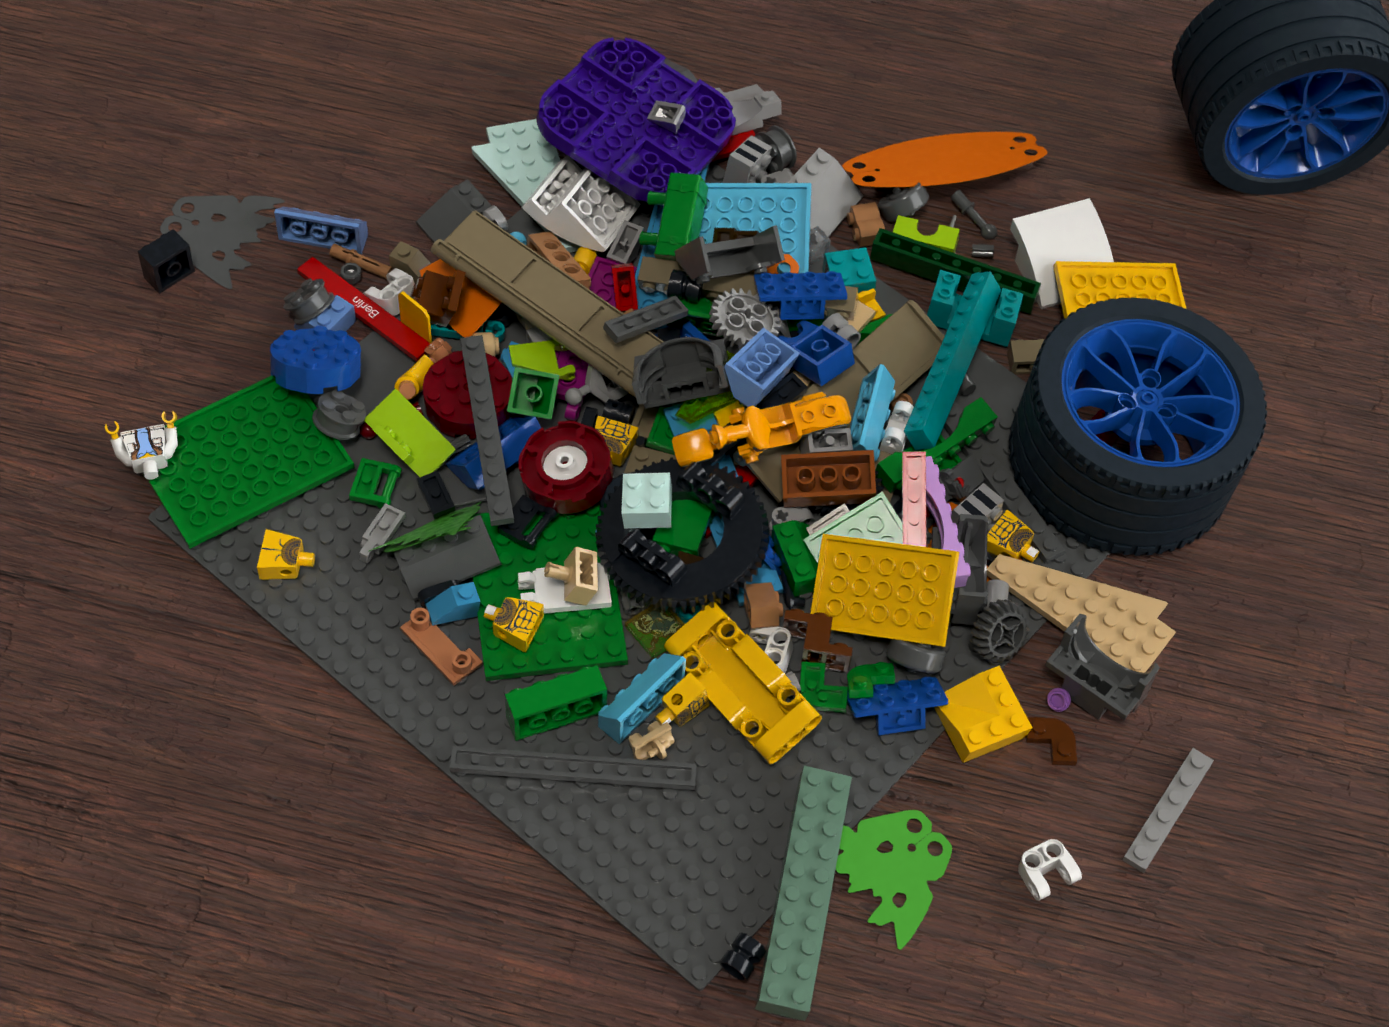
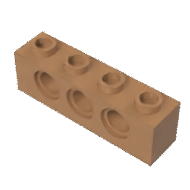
[527,231,591,289]

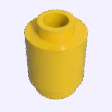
[574,246,597,275]

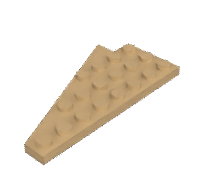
[987,554,1176,672]

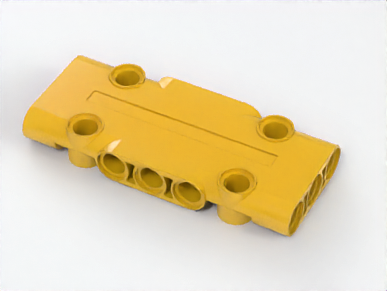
[664,602,822,764]

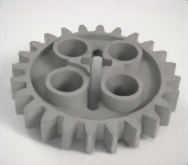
[709,288,781,350]

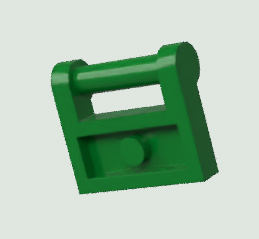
[349,458,402,509]

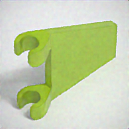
[508,340,576,381]

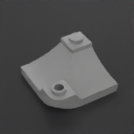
[714,84,782,136]

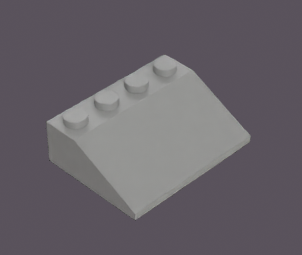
[787,148,863,246]

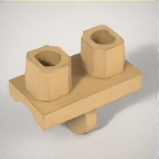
[628,721,675,760]

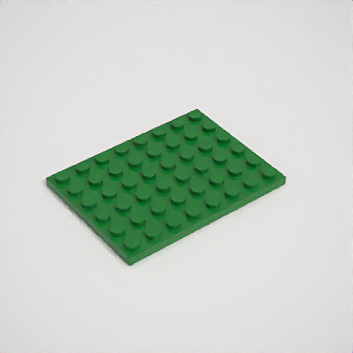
[142,375,355,549]
[470,501,628,681]

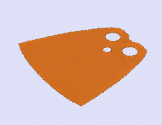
[420,259,502,337]

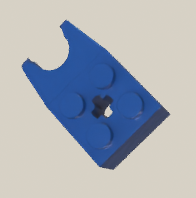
[777,320,855,386]

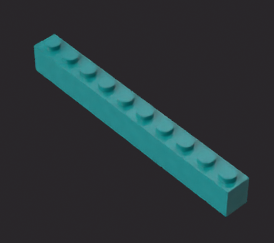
[904,271,1001,450]

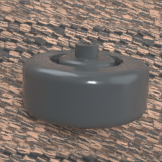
[878,183,929,222]
[886,639,946,673]

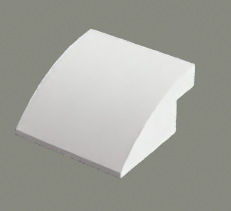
[521,155,641,252]
[1010,198,1114,309]

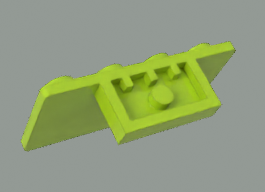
[364,389,456,477]

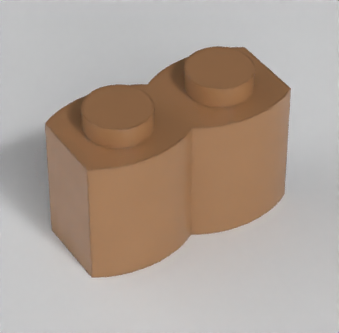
[847,202,885,247]

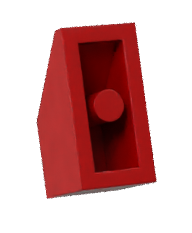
[611,263,638,311]

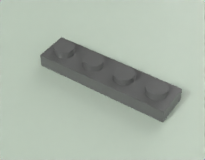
[603,296,688,343]

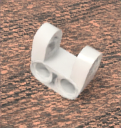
[363,268,415,316]
[880,401,914,454]
[749,626,793,674]
[1018,839,1082,901]

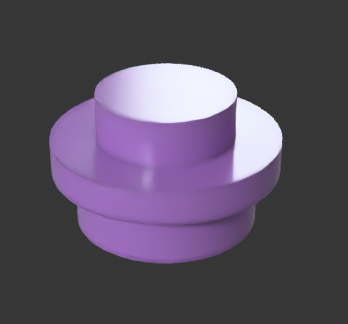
[1047,688,1071,712]

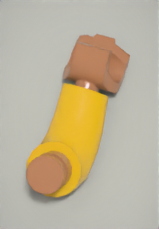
[394,338,452,400]

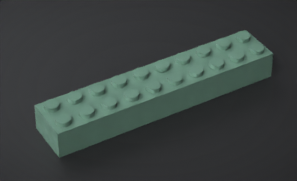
[755,766,852,1021]

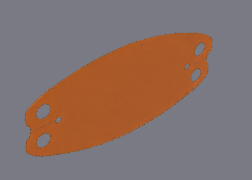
[842,132,1048,187]

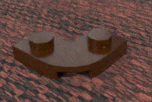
[1026,717,1077,766]

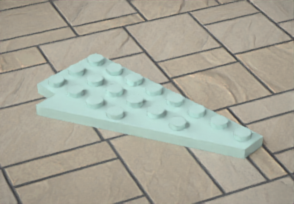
[472,119,581,252]

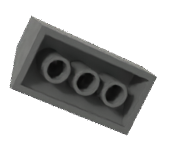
[393,515,501,601]

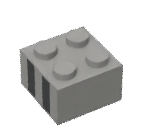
[723,135,772,183]
[951,483,1004,532]

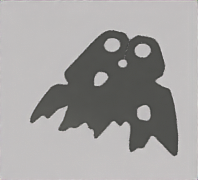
[160,195,285,289]

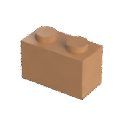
[744,582,783,628]

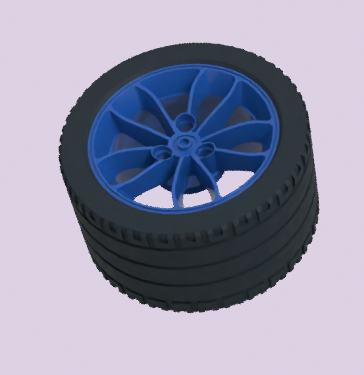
[1171,0,1389,195]
[1009,297,1267,556]

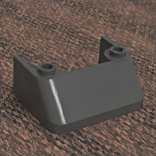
[674,225,785,284]

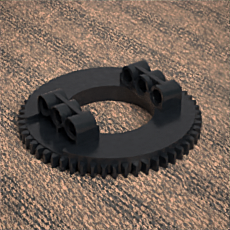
[595,457,769,613]

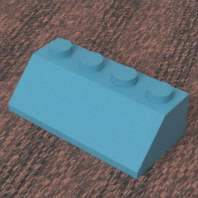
[850,364,895,462]
[598,653,686,744]

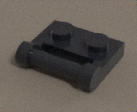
[497,495,558,550]

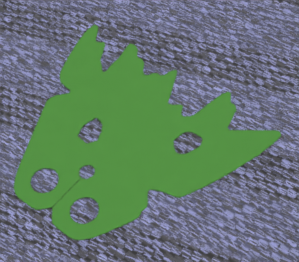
[835,810,952,950]

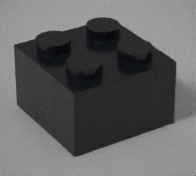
[137,229,195,294]

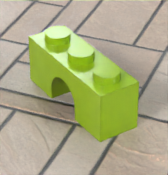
[893,215,960,253]

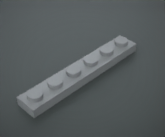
[1122,748,1214,873]

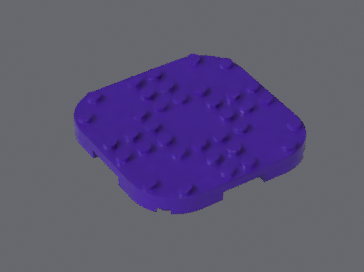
[536,37,736,201]

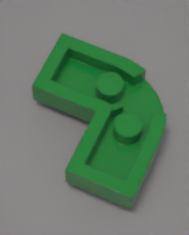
[800,662,848,713]
[847,662,895,698]

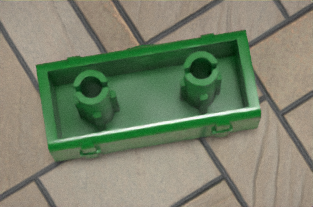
[639,173,709,261]

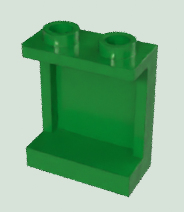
[652,500,715,556]

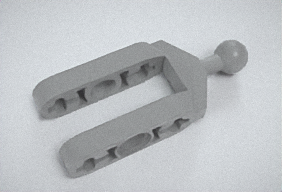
[565,364,629,405]

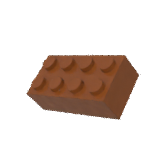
[781,450,876,508]

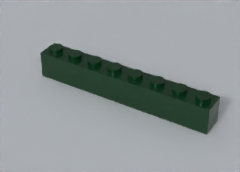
[870,228,1041,314]

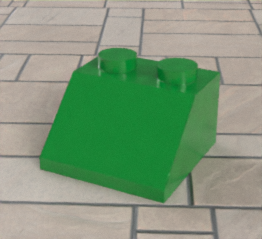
[507,367,560,420]

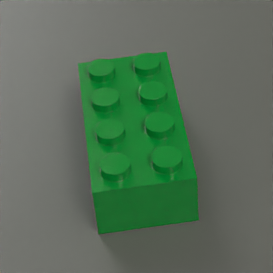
[505,665,607,741]

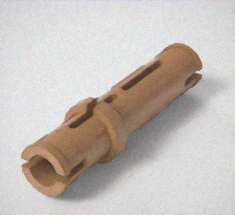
[329,243,393,280]

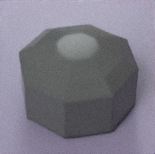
[340,263,361,284]

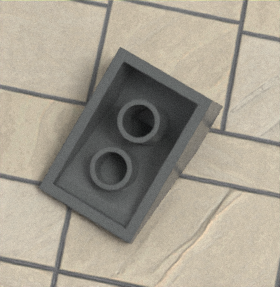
[416,179,492,244]

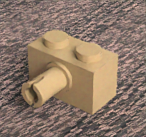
[544,546,598,606]

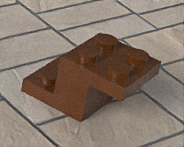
[410,270,465,327]
[783,609,853,673]

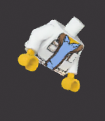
[105,411,178,480]

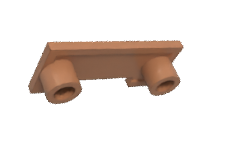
[400,608,483,686]

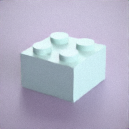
[622,473,672,529]

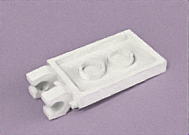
[518,563,612,613]

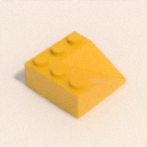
[934,666,1032,763]

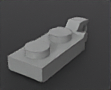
[359,503,406,564]

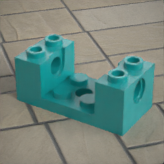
[927,270,1023,347]

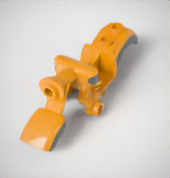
[672,392,851,467]

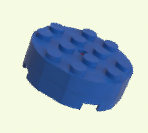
[270,326,361,394]

